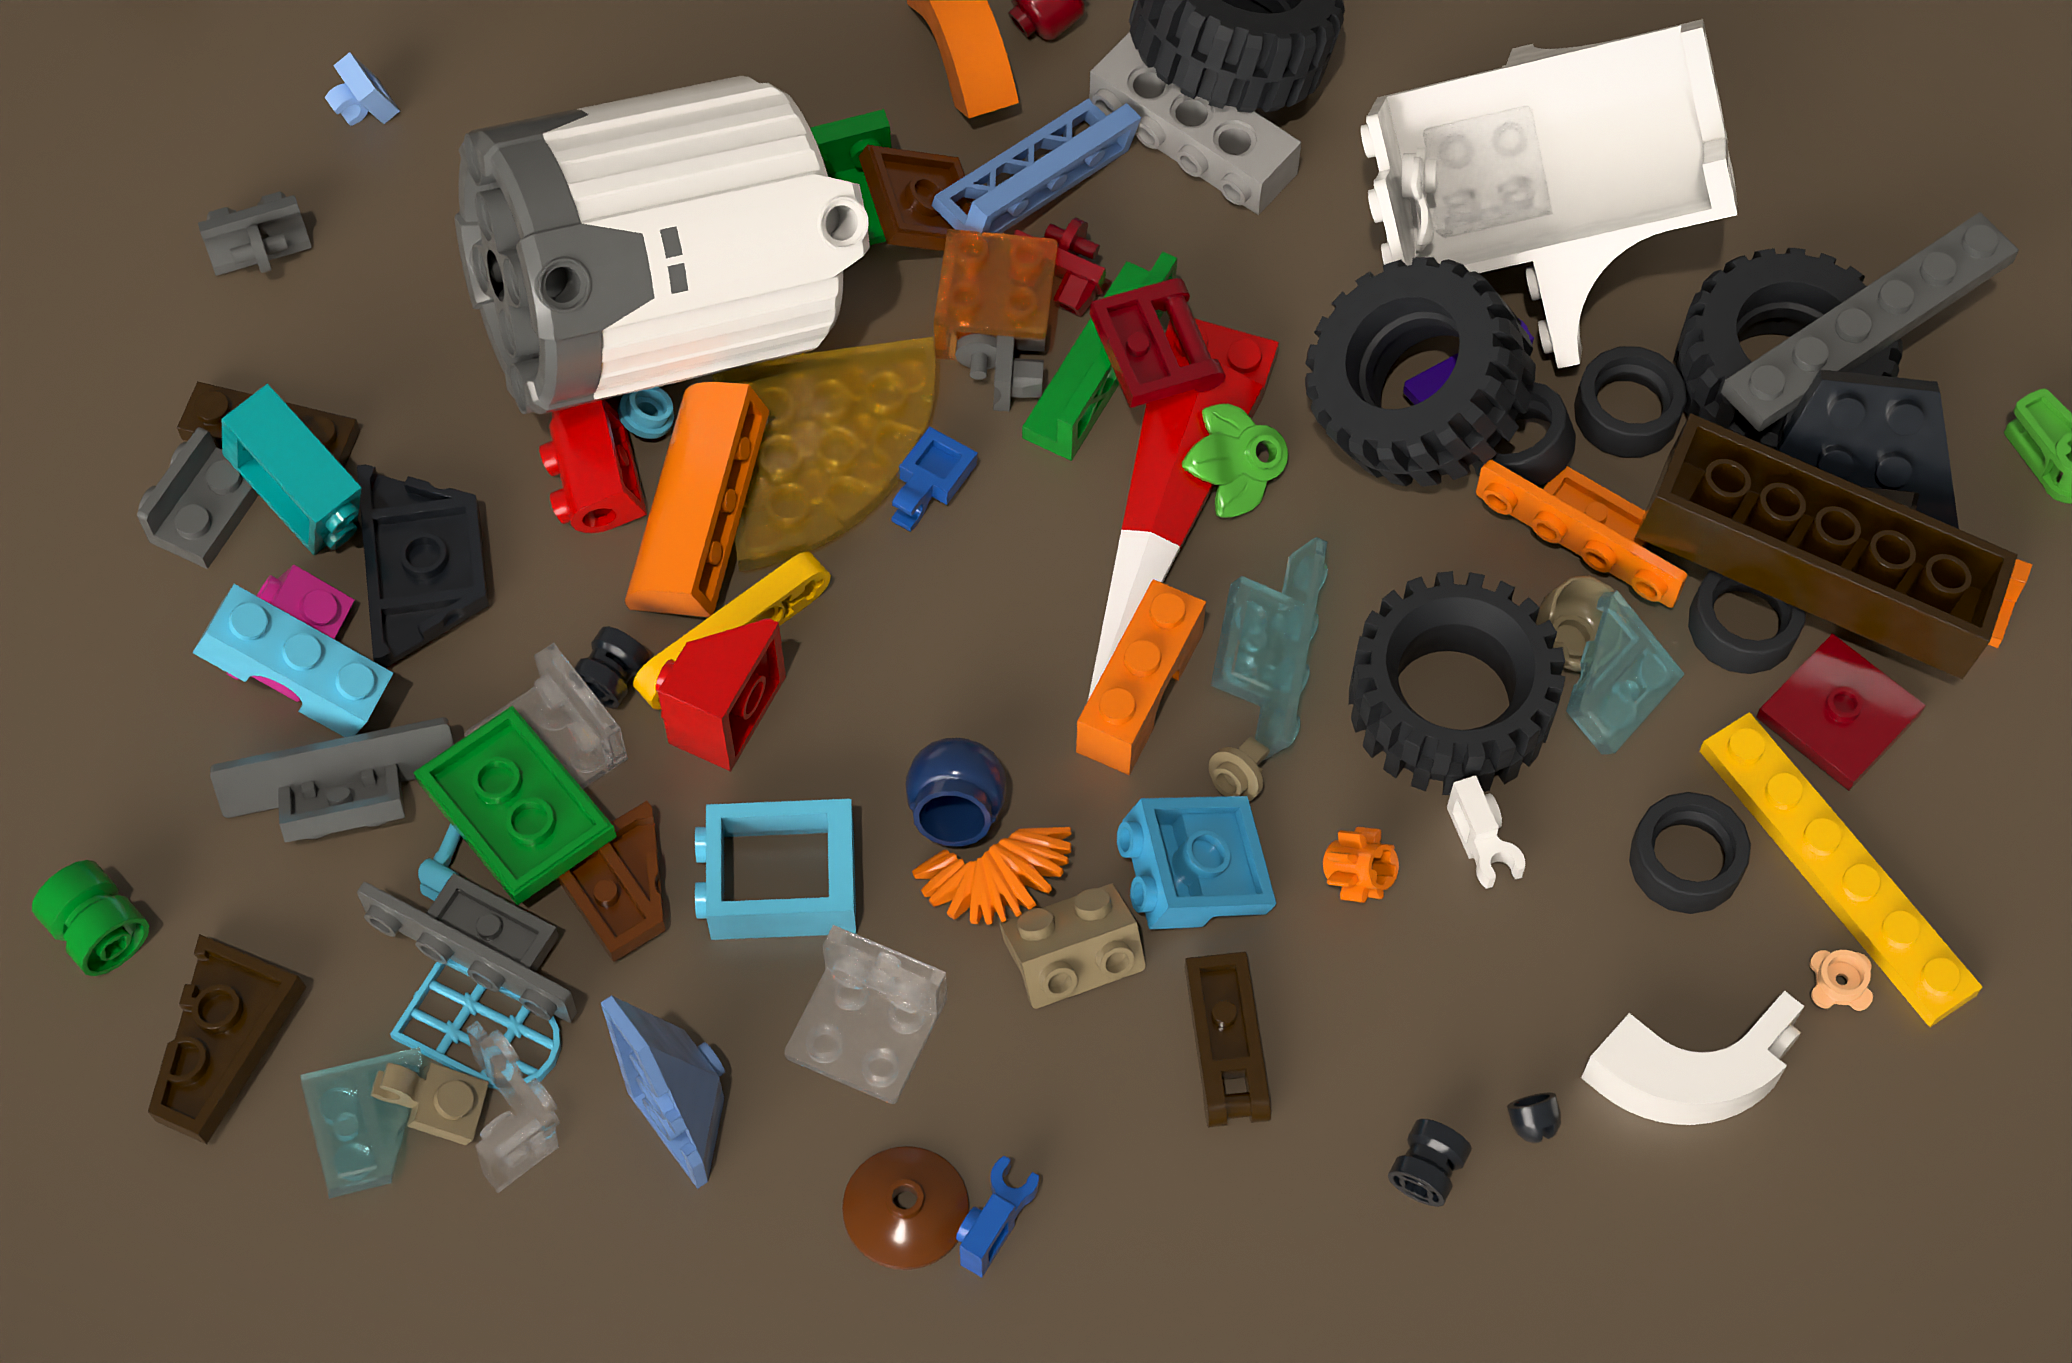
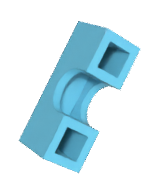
[192,584,393,737]

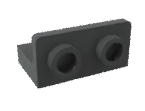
[137,427,259,569]

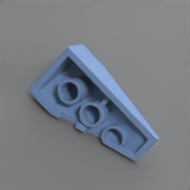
[601,995,725,1189]

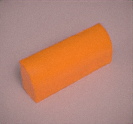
[625,382,769,617]

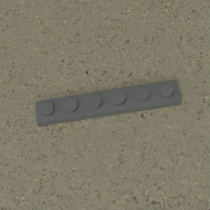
[1721,212,2019,432]

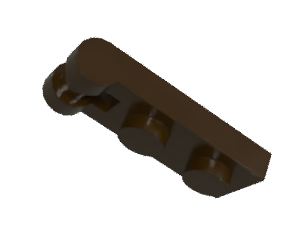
[1184,951,1271,1128]

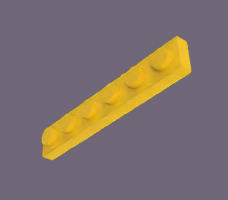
[1699,712,1982,1027]

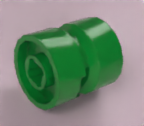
[32,860,150,976]

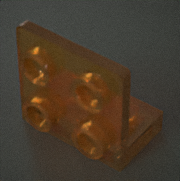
[934,229,1058,361]

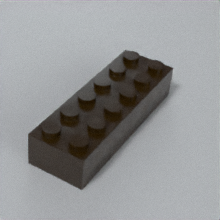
[1635,413,2018,680]

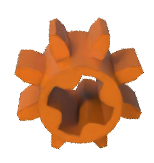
[1323,827,1399,903]

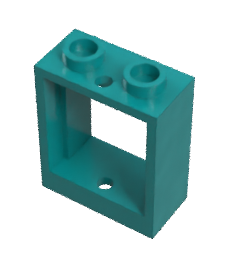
[221,383,361,555]

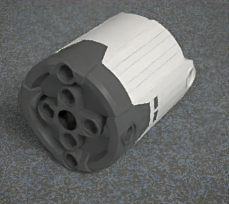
[454,76,870,414]

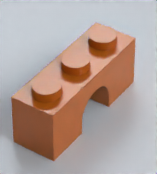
[1076,579,1206,775]

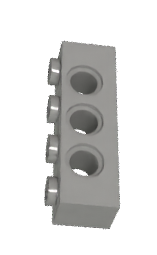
[1089,32,1302,215]

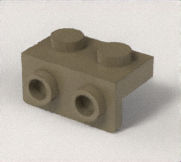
[1000,883,1146,1009]

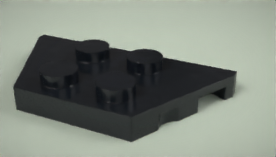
[357,464,489,668]

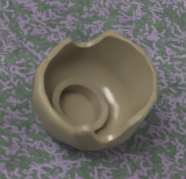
[1536,575,1625,672]

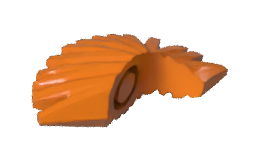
[912,827,1072,925]

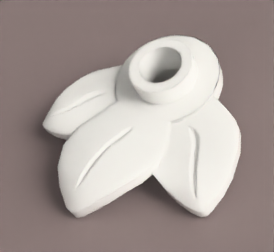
[1402,148,1438,252]

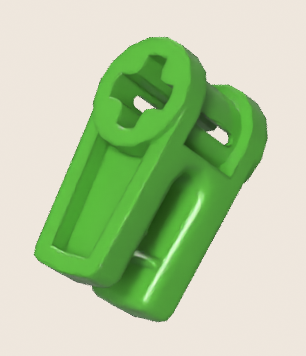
[2004,388,2072,504]

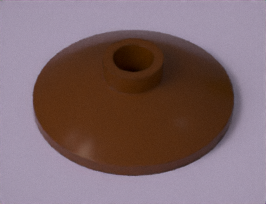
[842,1146,969,1270]

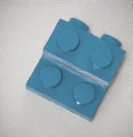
[1117,796,1276,929]

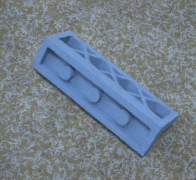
[931,98,1142,250]

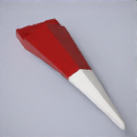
[1088,318,1279,700]

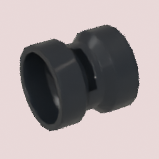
[569,626,650,708]
[1388,1118,1472,1207]

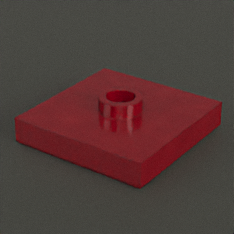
[1756,633,1926,791]

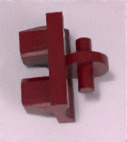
[1007,217,1112,317]

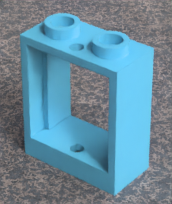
[695,799,856,940]

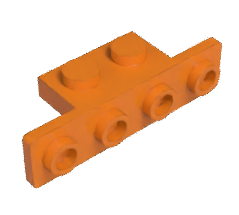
[1476,459,1688,608]

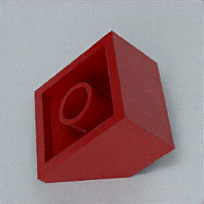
[655,618,786,772]

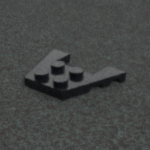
[1775,369,1959,529]

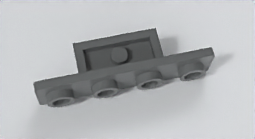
[210,717,455,843]
[357,873,577,1023]

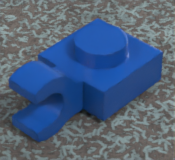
[891,426,978,532]
[956,1156,1039,1278]

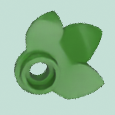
[1182,404,1288,518]

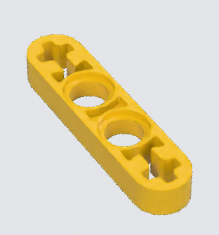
[633,552,831,710]

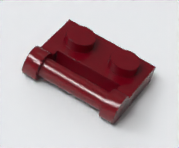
[1089,278,1226,408]

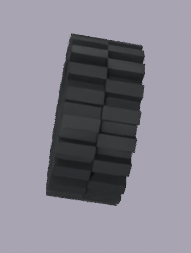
[1348,571,1565,795]

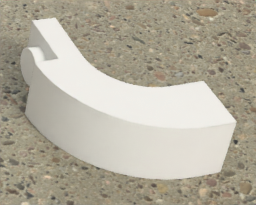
[1581,991,1804,1125]

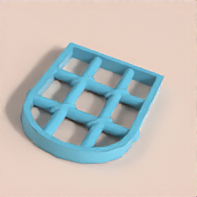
[390,959,561,1092]

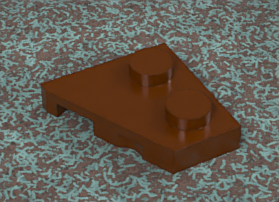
[557,801,666,962]

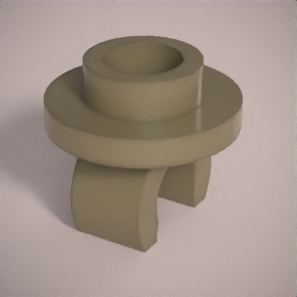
[1209,736,1270,801]

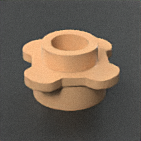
[1810,950,1873,1011]

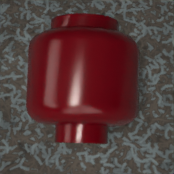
[1008,0,1086,40]

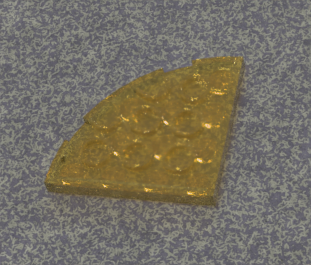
[712,337,936,572]

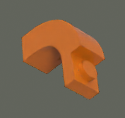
[907,0,1019,118]

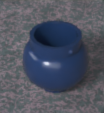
[906,738,1007,846]

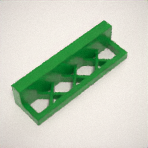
[1022,251,1178,461]

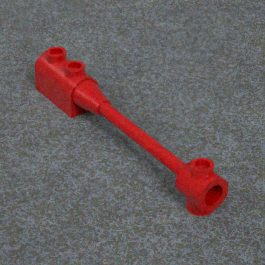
[539,399,647,533]

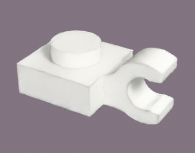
[1447,776,1525,889]

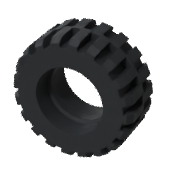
[1129,0,1345,113]
[1674,248,1903,449]
[1305,257,1536,487]

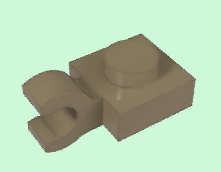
[370,1062,489,1146]

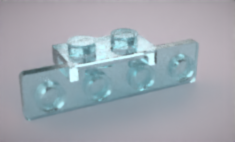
[1211,537,1328,761]

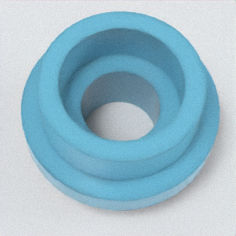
[617,387,674,439]

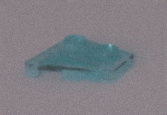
[1566,590,1685,755]
[300,1047,422,1198]

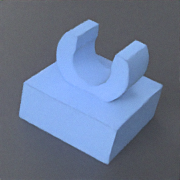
[325,52,400,126]

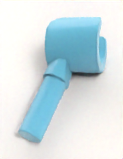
[418,823,461,901]

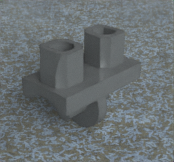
[198,191,312,276]
[955,295,1047,411]

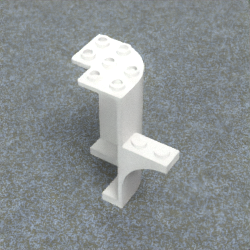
[1361,19,1737,369]

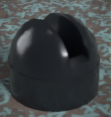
[1507,1092,1561,1143]

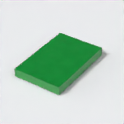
[413,705,617,906]

